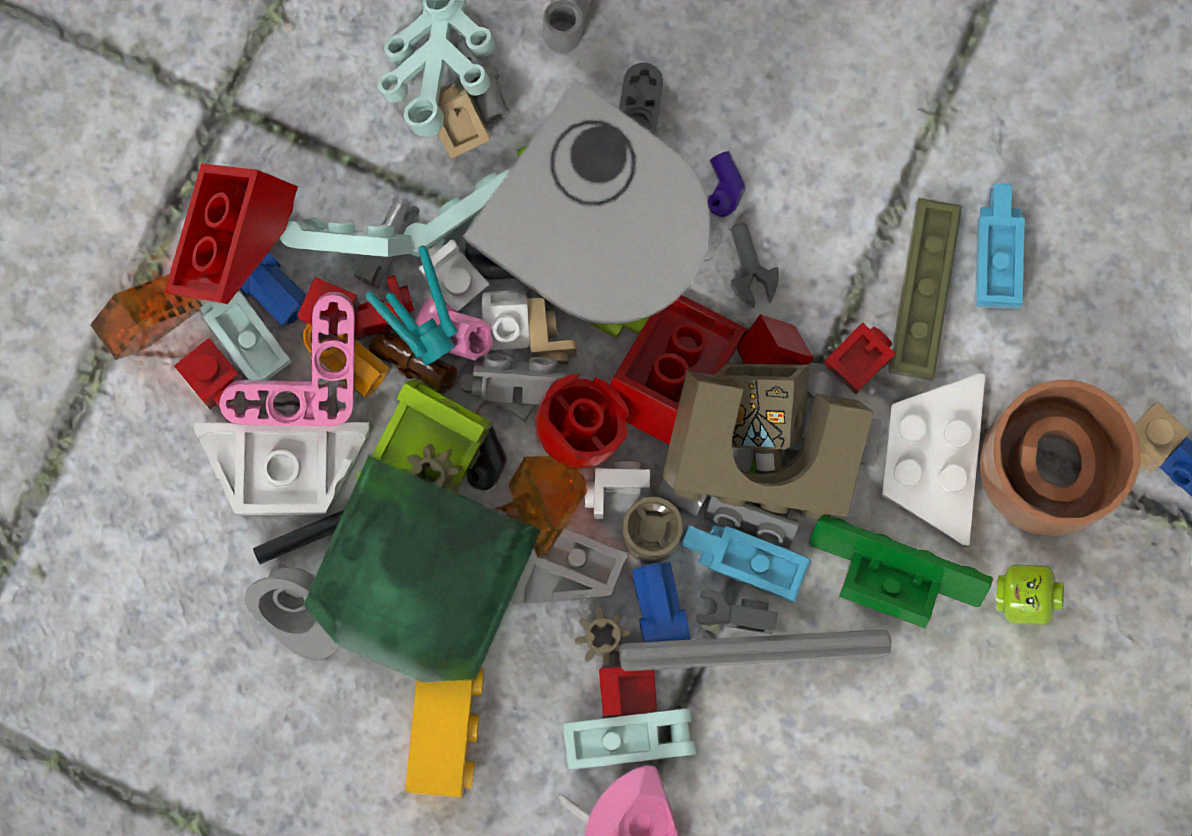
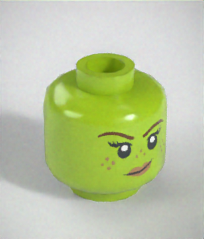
[996,564,1064,625]

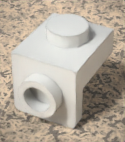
[585,461,650,519]

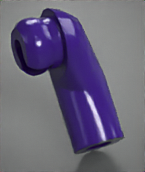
[707,151,746,217]

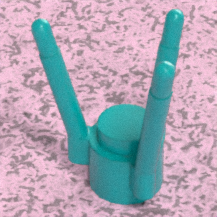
[366,245,458,366]

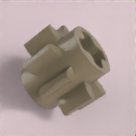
[403,444,463,503]
[575,608,632,667]

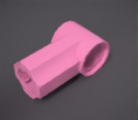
[415,298,494,361]

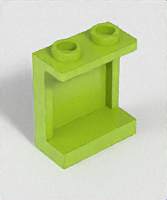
[356,379,494,522]

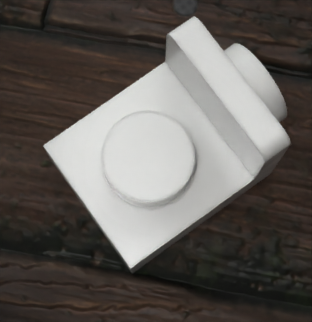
[419,239,490,313]
[482,289,530,350]

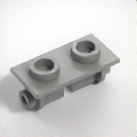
[472,354,565,405]
[704,496,803,549]

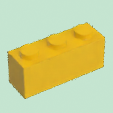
[405,652,484,798]

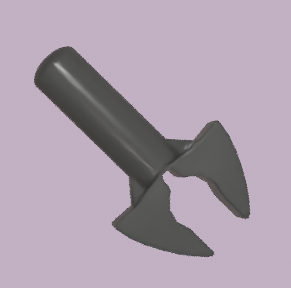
[730,223,779,308]

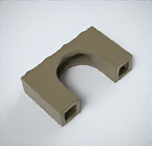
[662,371,874,519]

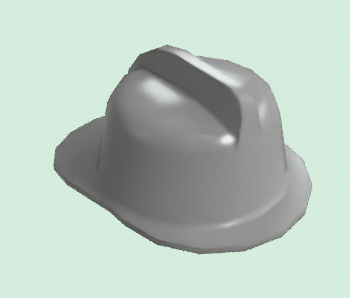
[245,563,343,659]

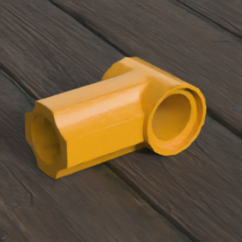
[303,324,390,399]

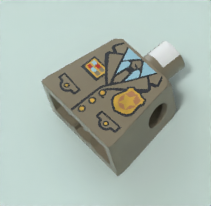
[715,363,809,471]

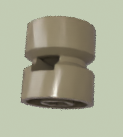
[623,497,683,563]

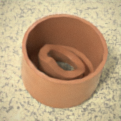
[980,380,1140,536]

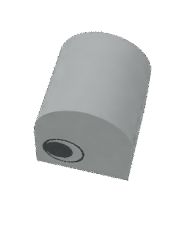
[463,79,710,325]

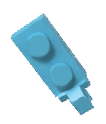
[975,183,1025,309]
[681,525,811,603]

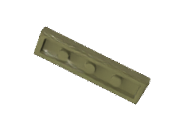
[888,198,962,381]

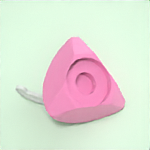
[557,766,680,836]

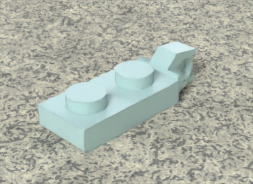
[199,290,293,381]

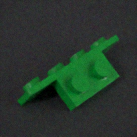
[808,515,993,628]

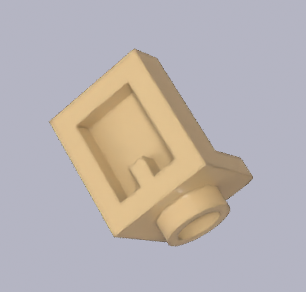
[438,83,491,159]
[526,298,577,365]
[1134,401,1191,473]

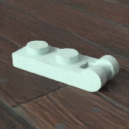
[404,169,509,260]
[280,218,411,257]
[563,709,697,771]

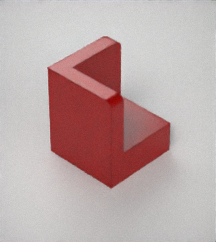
[737,314,814,365]
[599,667,657,718]

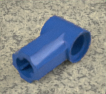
[240,252,306,328]
[632,562,691,642]

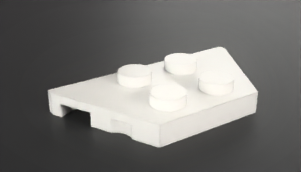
[881,373,986,548]
[194,422,370,515]

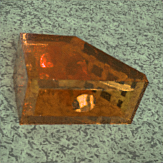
[90,274,203,360]
[508,456,588,558]

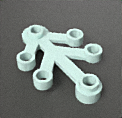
[377,0,496,137]

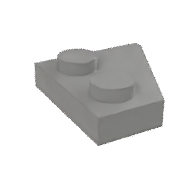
[510,519,628,605]

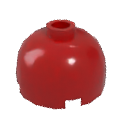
[535,374,629,468]

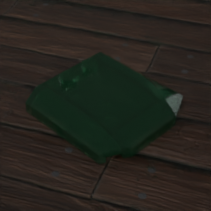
[303,454,541,682]

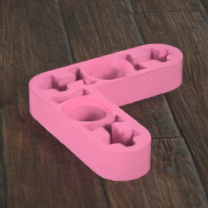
[219,291,355,426]

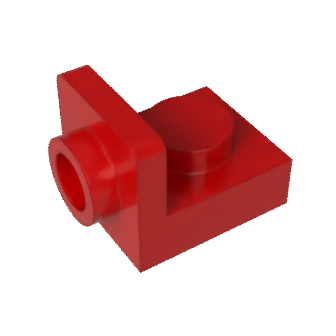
[355,275,414,340]
[298,277,361,336]
[823,322,896,394]
[174,338,244,410]

